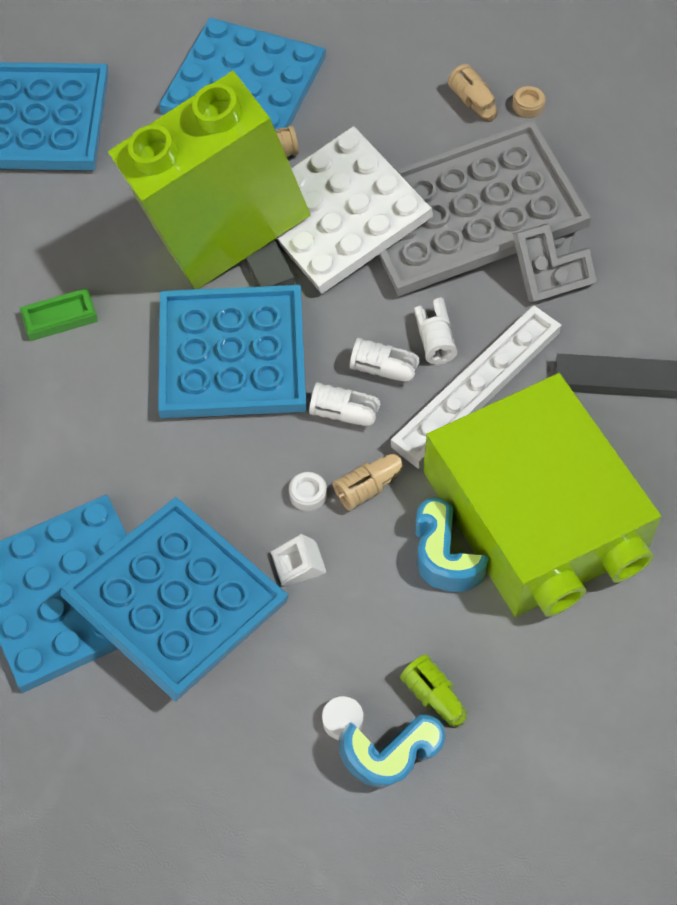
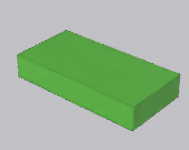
[19,288,98,341]

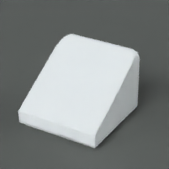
[271,534,326,586]

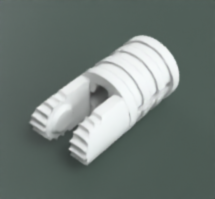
[414,297,457,365]
[350,338,420,382]
[309,382,381,426]

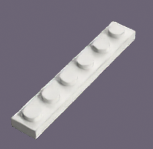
[391,305,561,469]

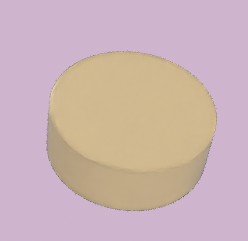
[512,86,545,118]

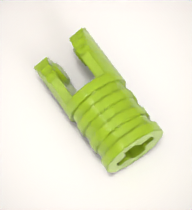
[400,654,468,728]

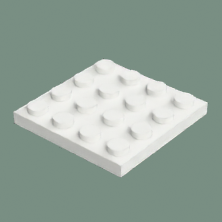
[275,126,433,294]

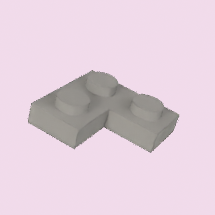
[512,224,597,302]

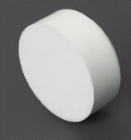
[289,472,327,511]
[322,696,363,740]

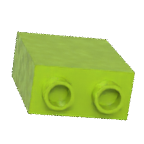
[107,70,311,289]
[423,373,662,618]

